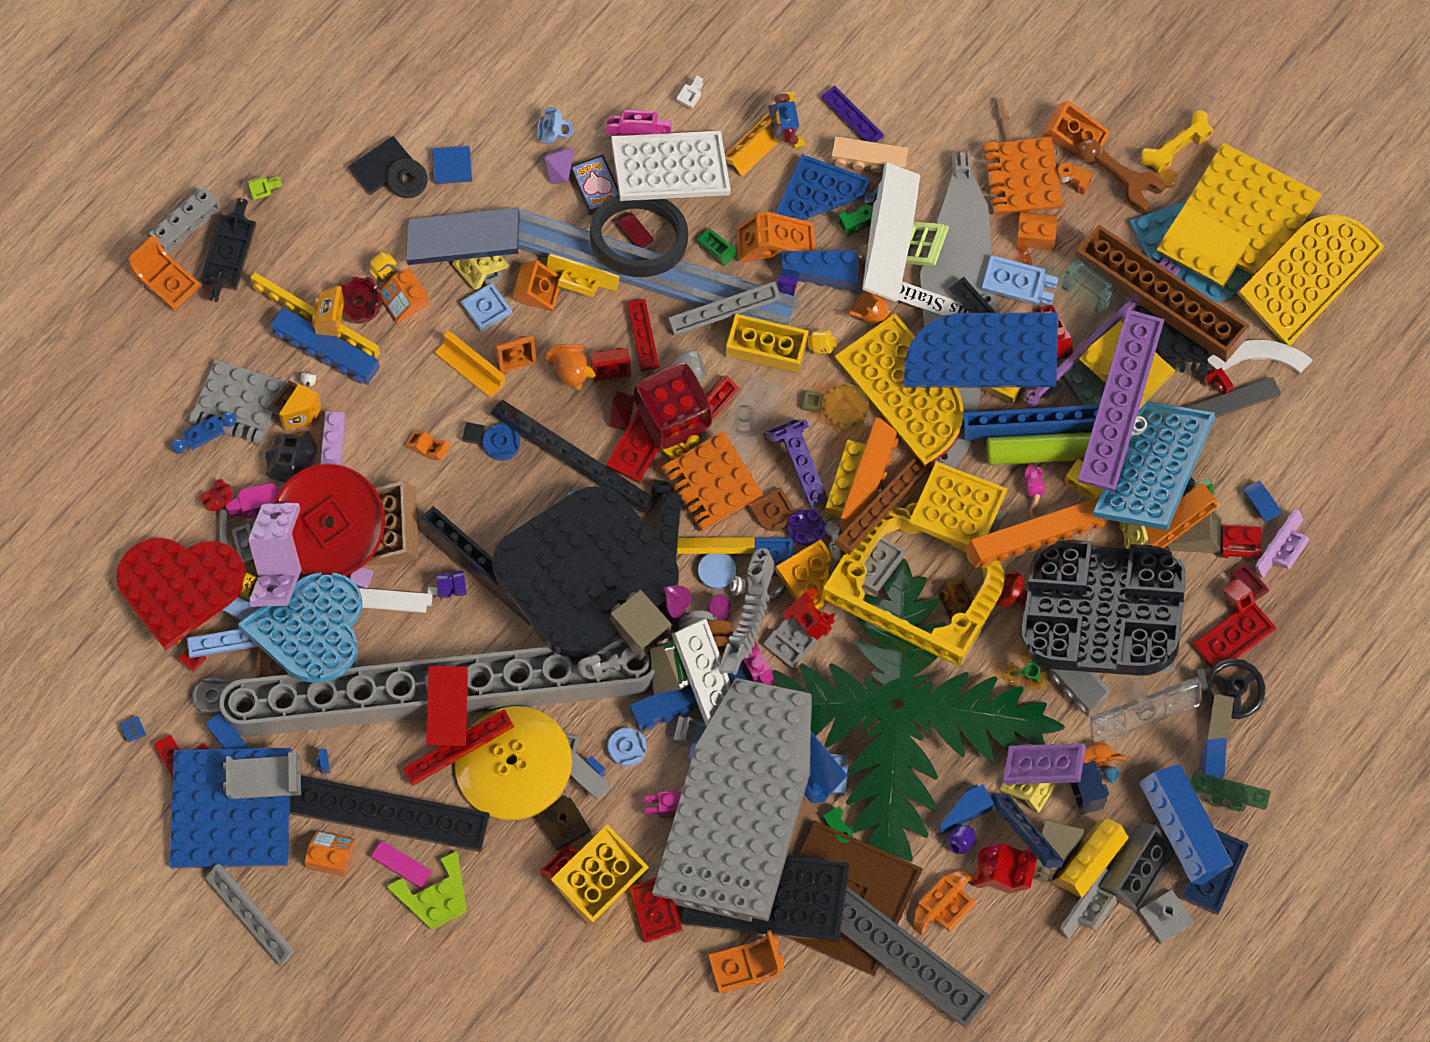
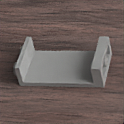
[223,752,301,800]

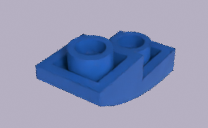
[1243,480,1282,523]

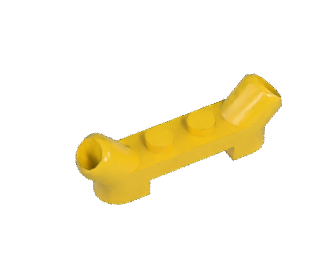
[1141,110,1214,173]

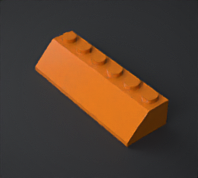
[840,417,899,533]

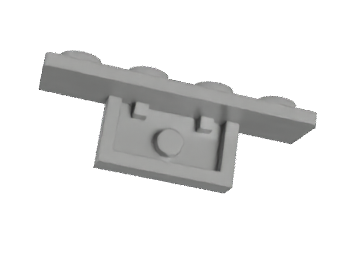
[1060,868,1117,940]

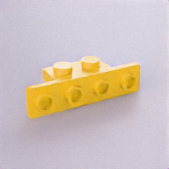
[547,254,620,297]

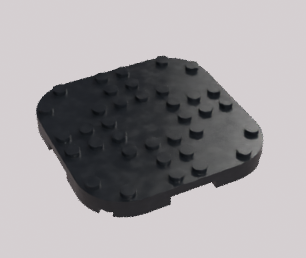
[492,487,679,658]
[1022,540,1186,676]

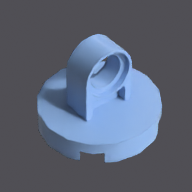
[537,107,573,144]

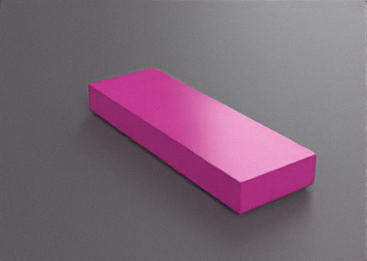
[371,840,432,889]

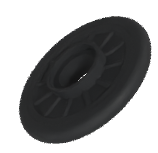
[387,159,428,198]

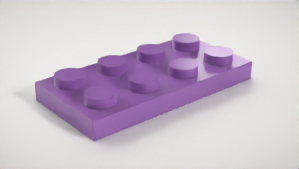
[1003,743,1086,784]

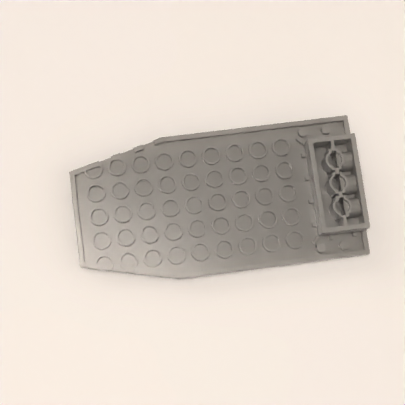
[652,678,812,922]

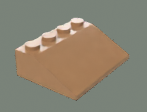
[364,481,419,566]

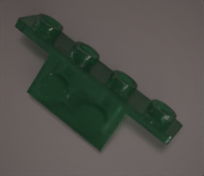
[1191,772,1270,812]

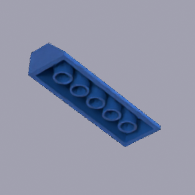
[1139,764,1233,885]

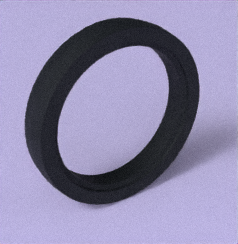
[590,195,688,277]

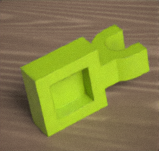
[248,176,282,200]

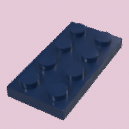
[1182,829,1249,915]

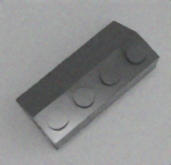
[1100,822,1175,913]

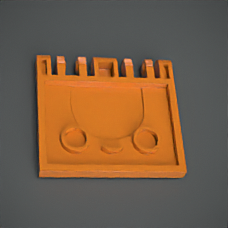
[982,137,1063,215]
[662,430,763,532]

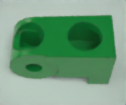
[838,205,873,237]
[823,806,853,843]

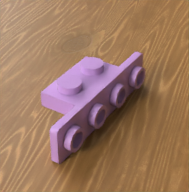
[1255,509,1309,578]

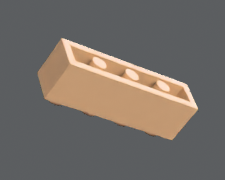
[831,136,908,173]

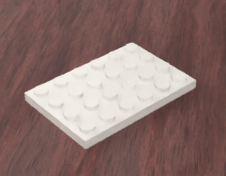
[611,131,731,201]

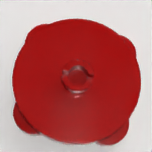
[199,479,233,511]

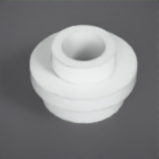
[730,576,745,596]

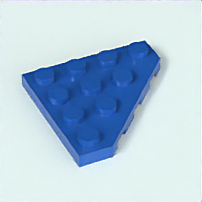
[775,154,871,220]

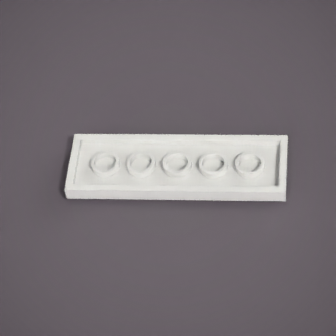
[672,619,731,726]

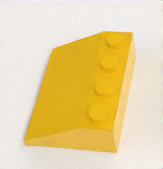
[1157,204,1251,289]
[1079,321,1175,411]
[551,824,649,925]

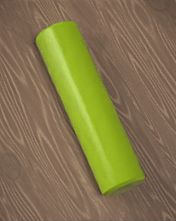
[986,432,1092,466]

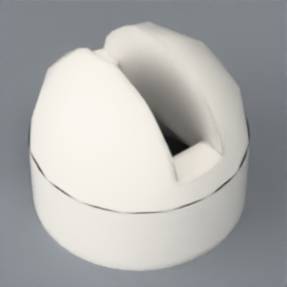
[301,373,317,387]

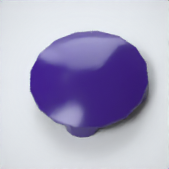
[788,509,825,546]

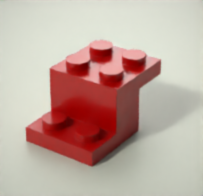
[973,843,1037,894]

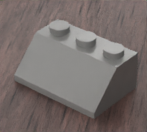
[1050,669,1110,717]

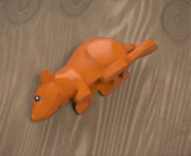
[1083,742,1127,767]

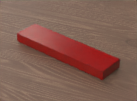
[627,299,659,372]

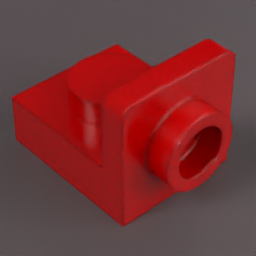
[1204,368,1234,394]

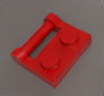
[1222,525,1262,560]

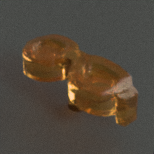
[1016,245,1032,266]

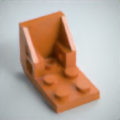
[736,212,815,263]

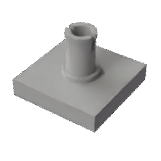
[1139,890,1195,944]

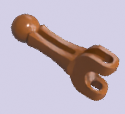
[1078,139,1165,214]

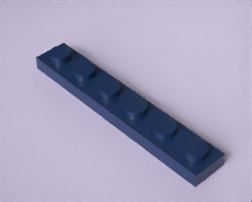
[991,793,1064,868]

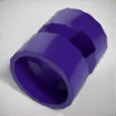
[437,571,467,599]

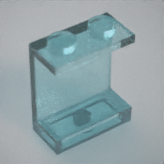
[1062,259,1112,314]

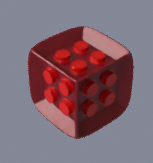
[634,362,713,450]

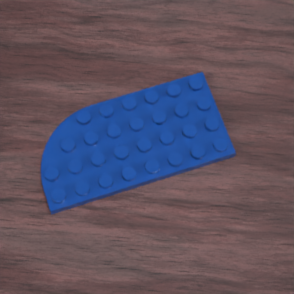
[904,312,1058,388]

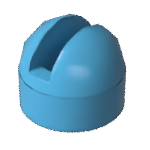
[1103,766,1120,784]

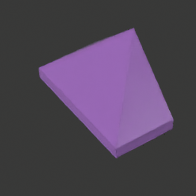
[544,148,574,184]

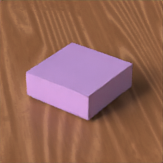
[350,567,374,589]

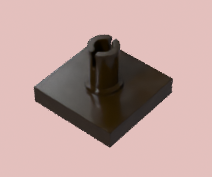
[536,797,591,851]

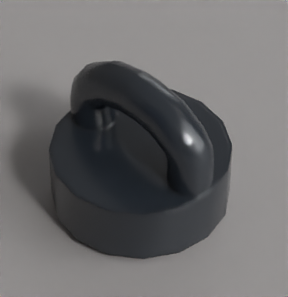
[651,480,671,499]

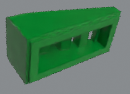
[696,228,736,266]

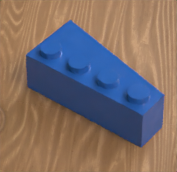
[782,250,858,293]

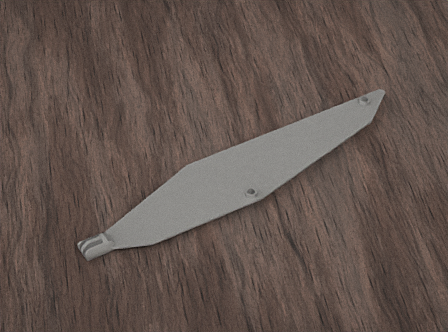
[920,152,997,468]

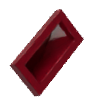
[609,392,634,430]

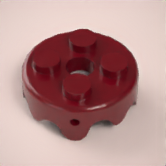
[338,277,382,324]

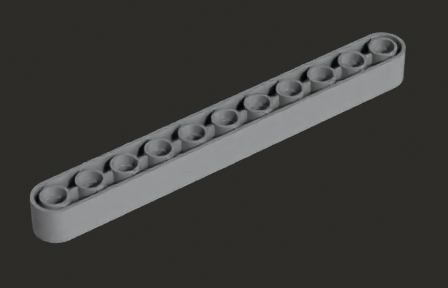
[220,639,655,737]

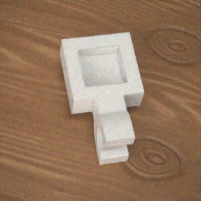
[676,76,704,109]

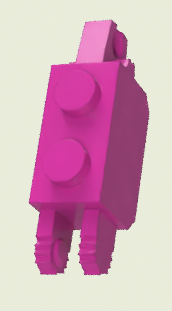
[605,110,672,136]
[226,483,281,519]
[741,642,774,685]
[643,791,682,818]

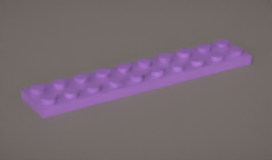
[1078,310,1164,492]

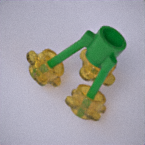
[1001,648,1048,691]

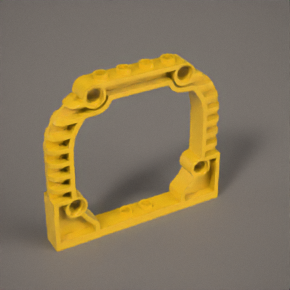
[821,503,1004,667]

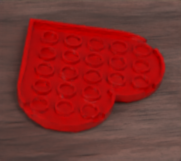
[116,538,246,651]

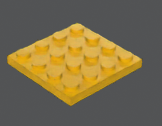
[908,462,1008,548]

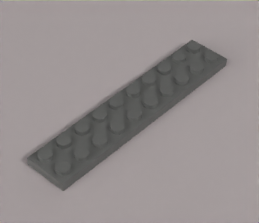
[840,887,990,1029]

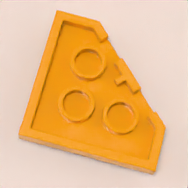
[774,539,832,616]

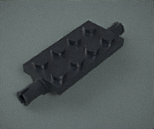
[200,198,257,302]

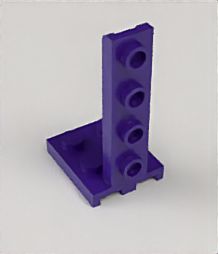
[762,419,828,509]

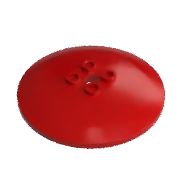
[274,464,385,576]

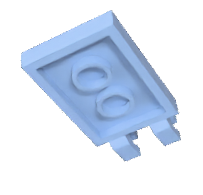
[981,255,1058,306]

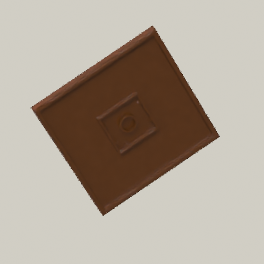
[786,820,923,977]

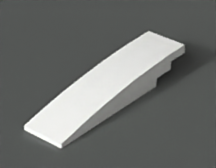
[862,162,920,302]

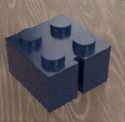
[1070,761,1109,815]

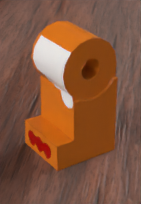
[1058,163,1093,196]

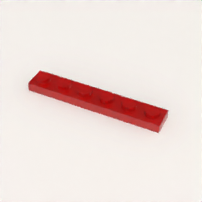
[403,709,515,786]

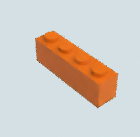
[1145,482,1221,548]

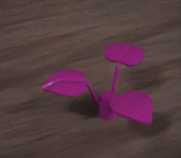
[663,585,731,630]

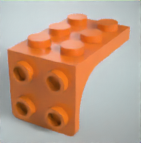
[128,235,201,311]
[708,930,784,994]

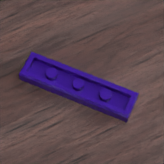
[821,85,884,143]

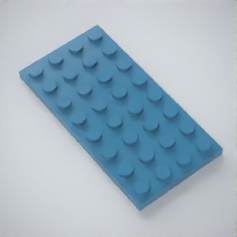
[1093,401,1216,530]

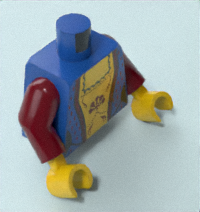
[768,91,806,148]

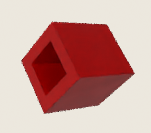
[1222,579,1255,614]

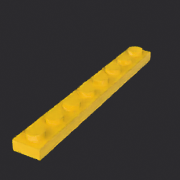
[251,273,380,359]

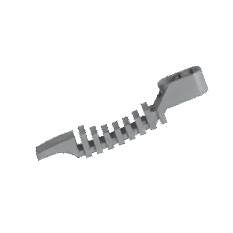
[719,548,775,675]

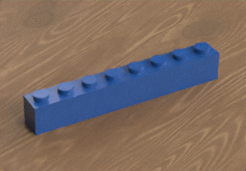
[963,405,1100,440]

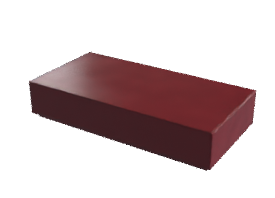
[617,212,654,248]
[1230,563,1269,601]

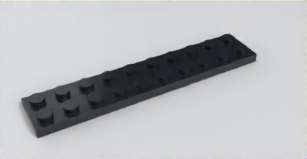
[290,775,490,852]

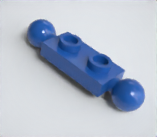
[171,412,237,454]

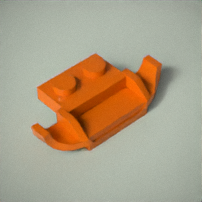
[914,871,976,935]

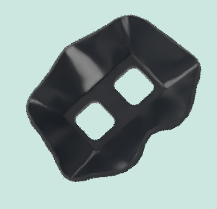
[265,430,317,483]

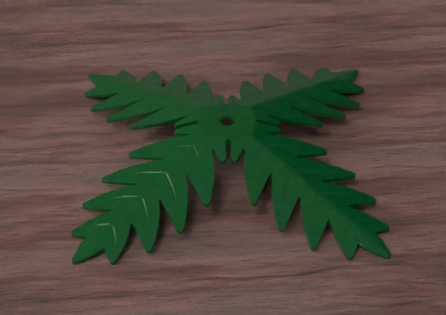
[772,559,1065,862]

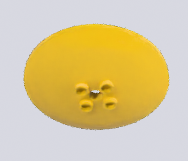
[455,706,572,820]

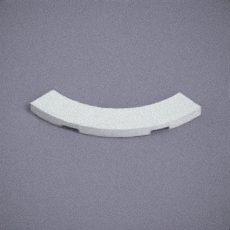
[1208,340,1312,374]

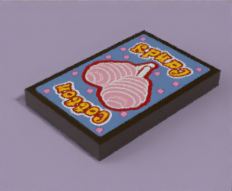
[570,154,619,215]

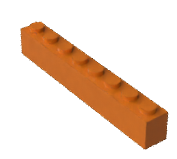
[965,497,1108,568]

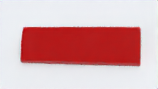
[698,375,740,436]

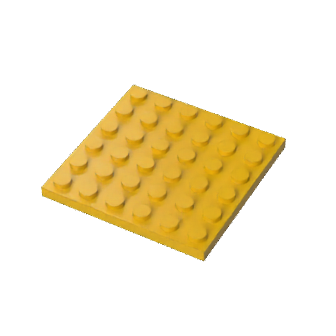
[1184,143,1321,275]

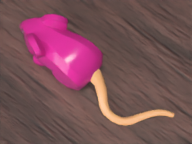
[1023,464,1045,519]

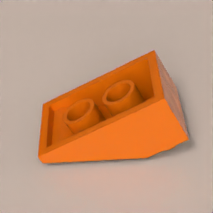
[1042,100,1111,155]
[493,336,537,373]

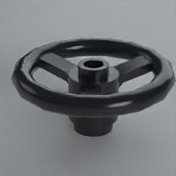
[1204,658,1266,719]

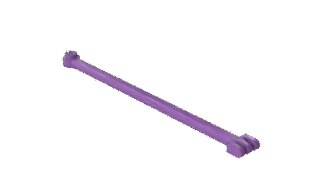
[1024,258,1181,407]

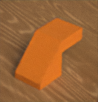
[405,430,451,460]

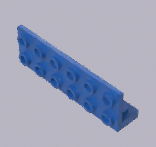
[804,731,847,803]

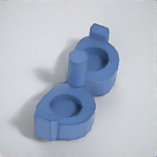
[864,185,879,205]

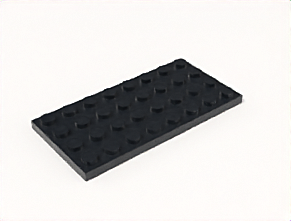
[681,856,850,942]

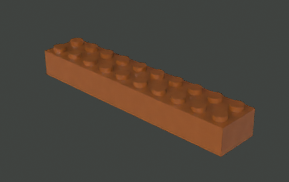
[1075,225,1250,363]

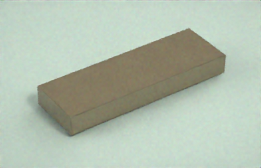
[1207,694,1234,747]

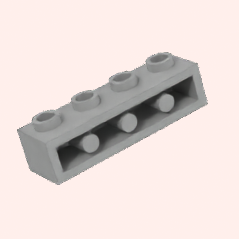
[149,186,221,254]

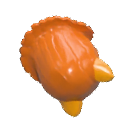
[545,344,596,391]

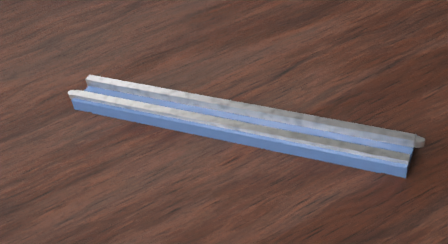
[519,209,802,326]

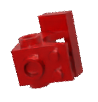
[782,587,835,640]

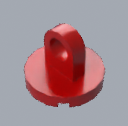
[996,571,1027,608]

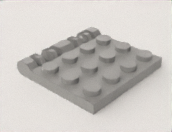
[189,360,286,445]

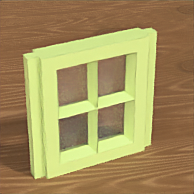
[906,222,949,266]

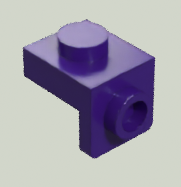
[777,275,798,296]

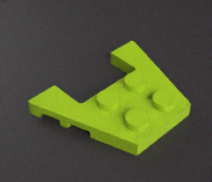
[387,851,467,930]

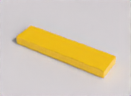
[678,537,755,554]

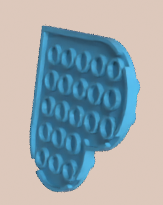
[238,573,363,683]

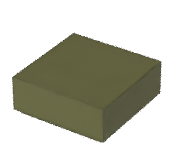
[802,390,824,413]

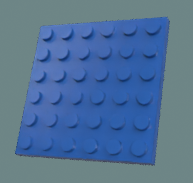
[170,747,292,869]

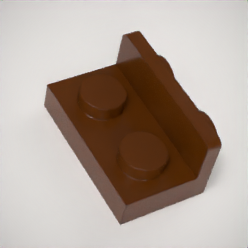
[937,578,974,620]

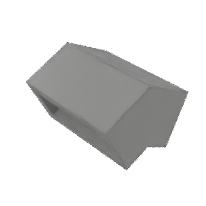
[674,717,698,746]

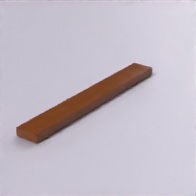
[834,456,934,555]

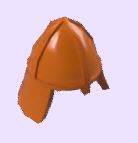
[847,290,890,324]

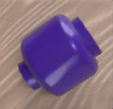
[947,825,977,854]

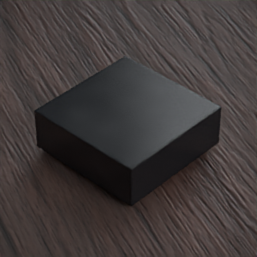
[462,422,485,445]

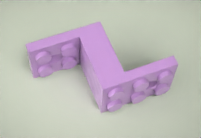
[248,503,302,607]

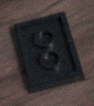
[348,136,412,195]

